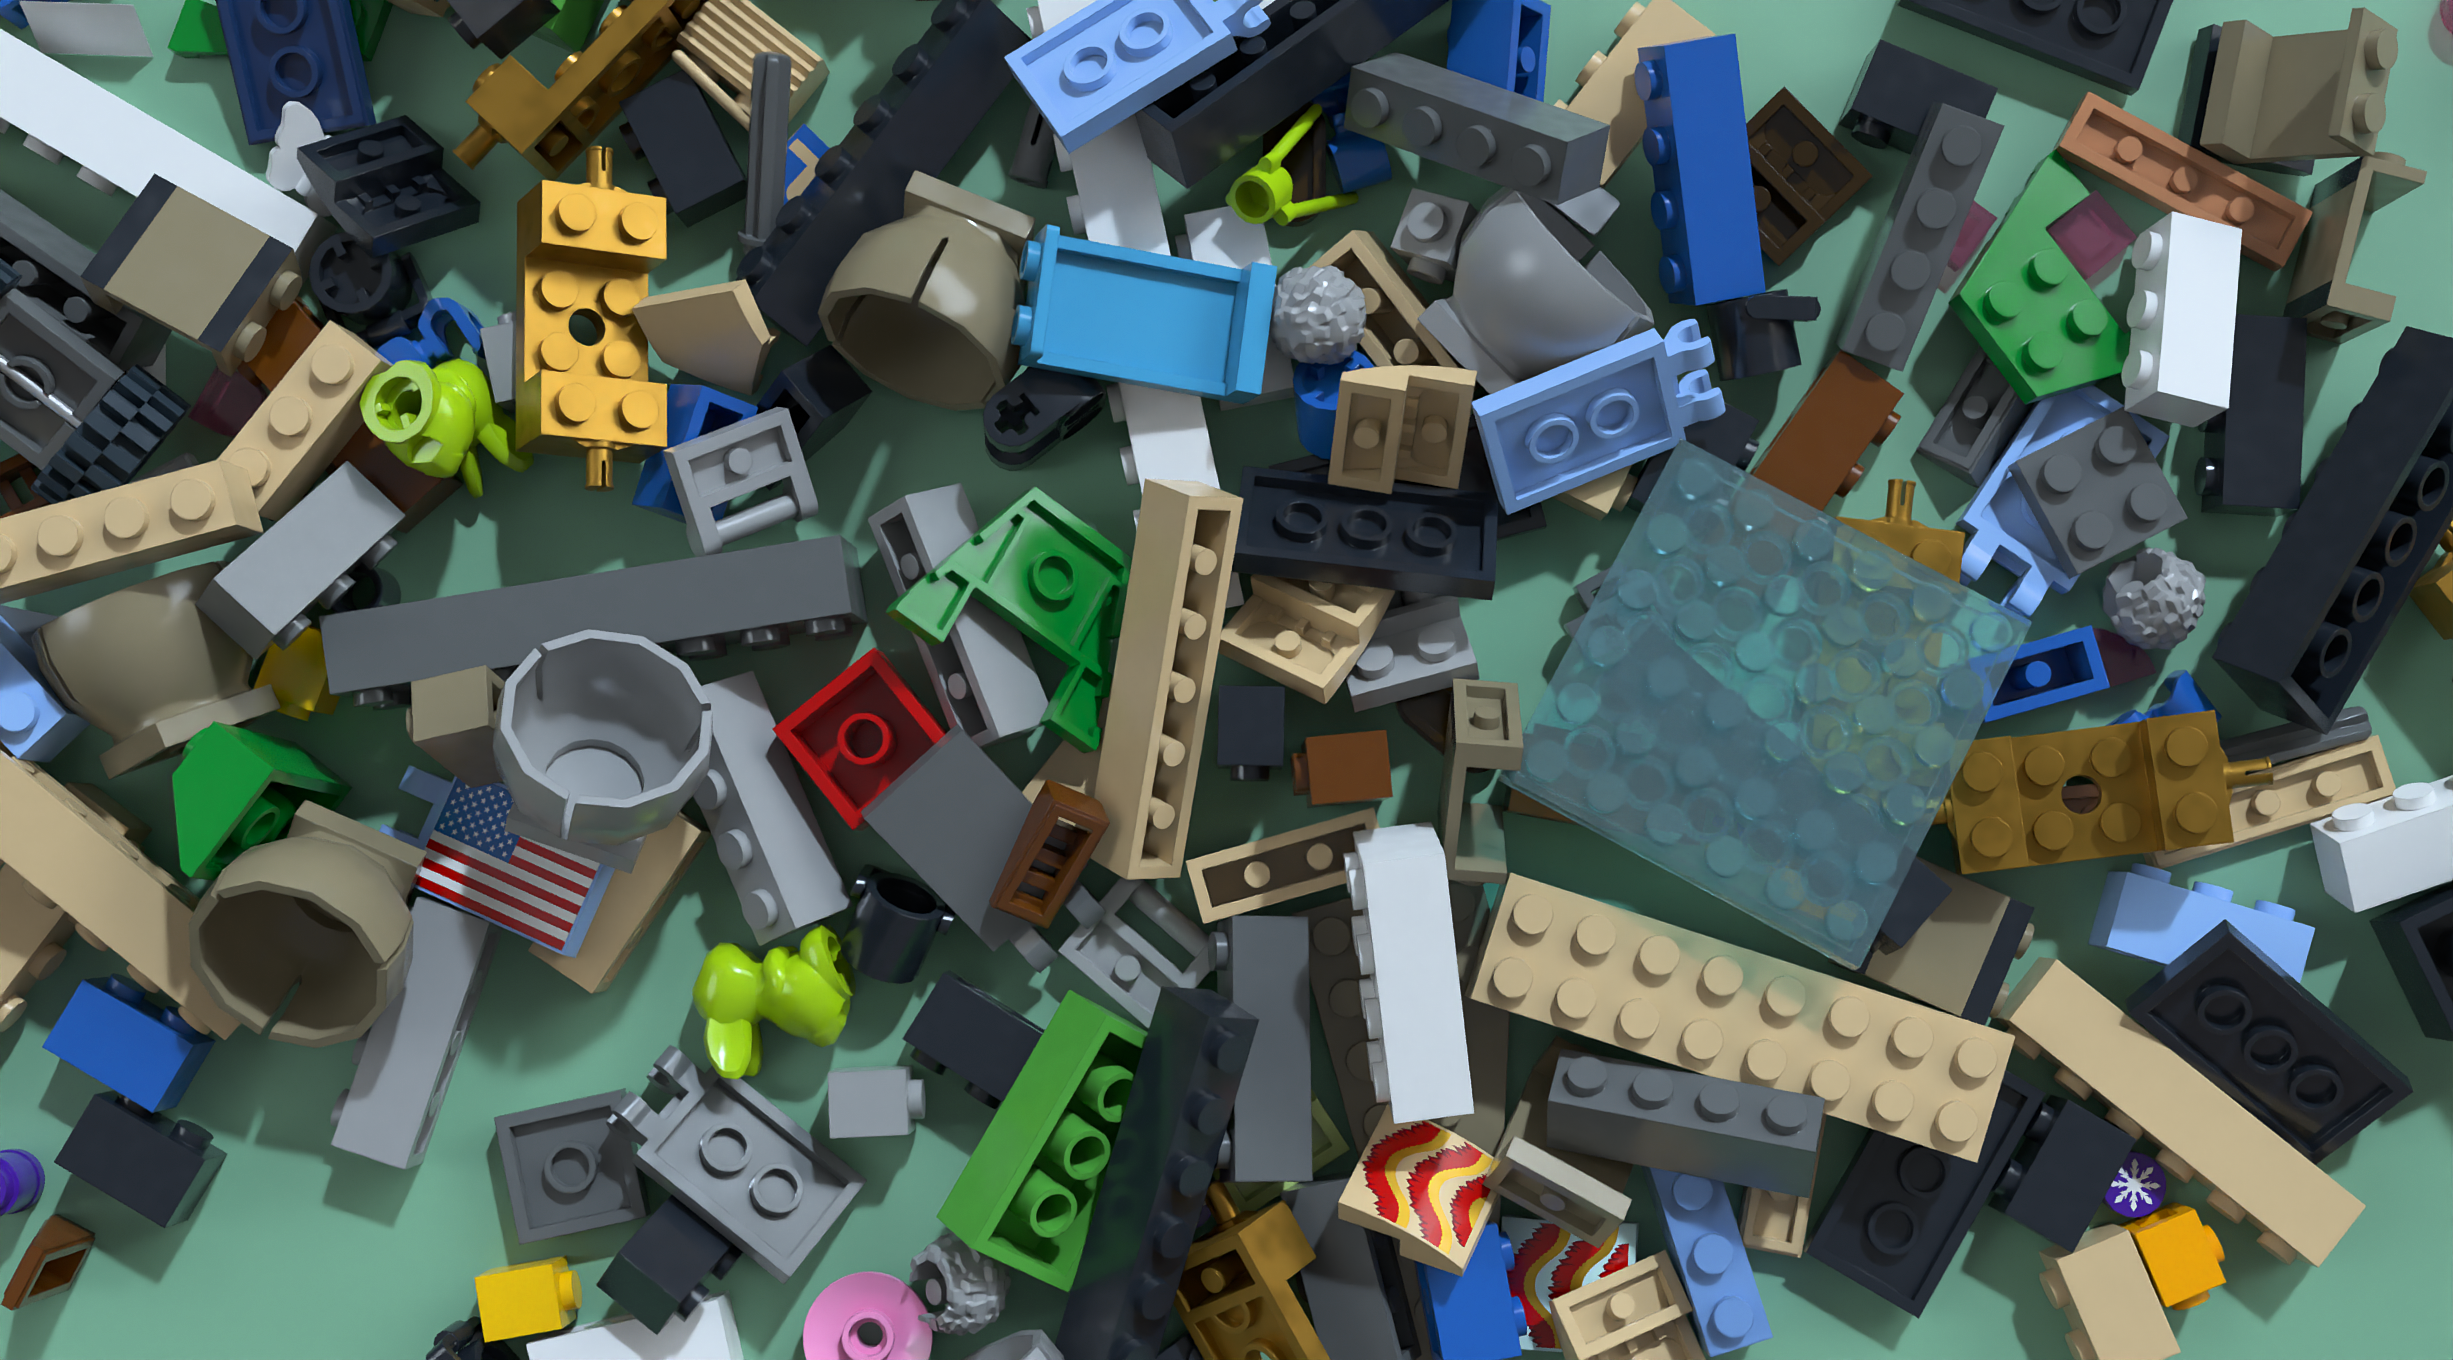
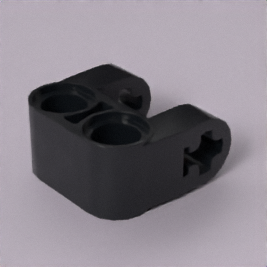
[983,367,1106,471]

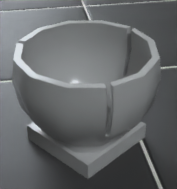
[1417,186,1655,394]
[493,629,713,874]

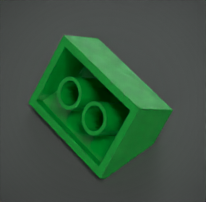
[172,721,353,881]

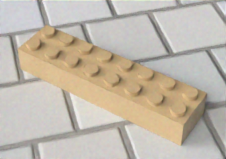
[1464,873,2015,1163]

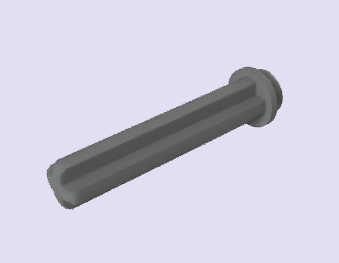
[737,51,792,254]
[2219,706,2372,764]

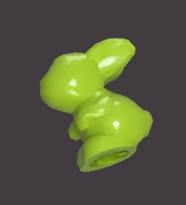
[359,359,534,499]
[692,925,856,1080]

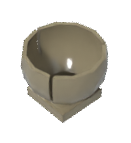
[818,170,1036,411]
[31,561,281,780]
[189,799,427,1048]

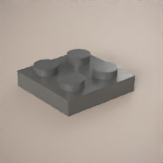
[2008,406,2188,579]
[494,1088,651,1245]

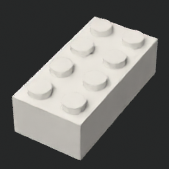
[1343,822,1474,1124]

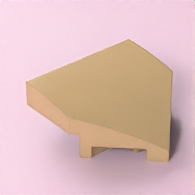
[632,279,781,396]

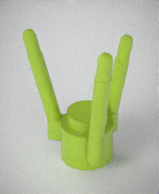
[1225,104,1359,226]

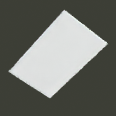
[19,1,153,57]

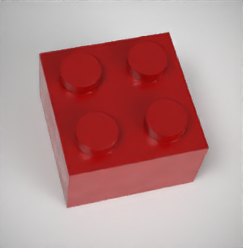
[772,648,947,831]

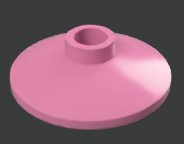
[803,1271,933,1360]

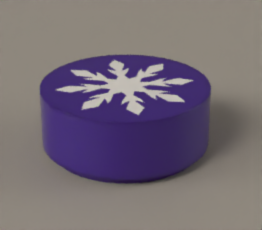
[2102,1151,2166,1217]

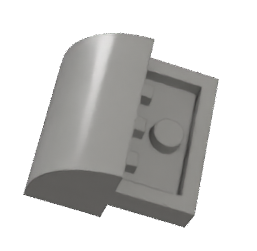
[1343,590,1480,712]

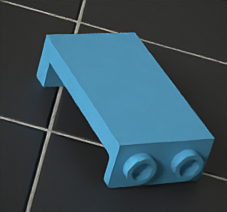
[1011,224,1277,404]

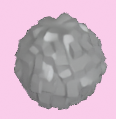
[1269,265,1367,365]
[2102,547,2206,650]
[909,1232,1011,1336]

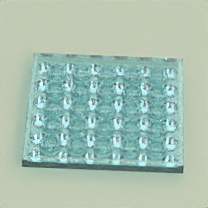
[1498,438,2032,971]

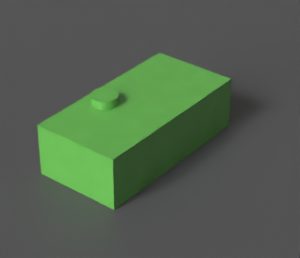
[936,989,1148,1292]

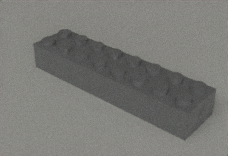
[319,535,868,711]

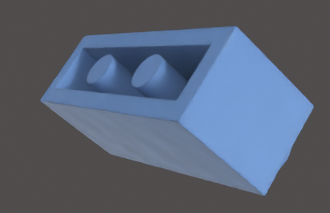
[1641,1166,1773,1357]

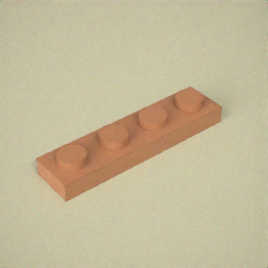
[2052,91,2313,272]

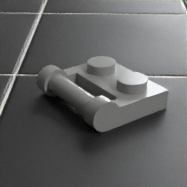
[663,407,818,557]
[1058,877,1210,1029]

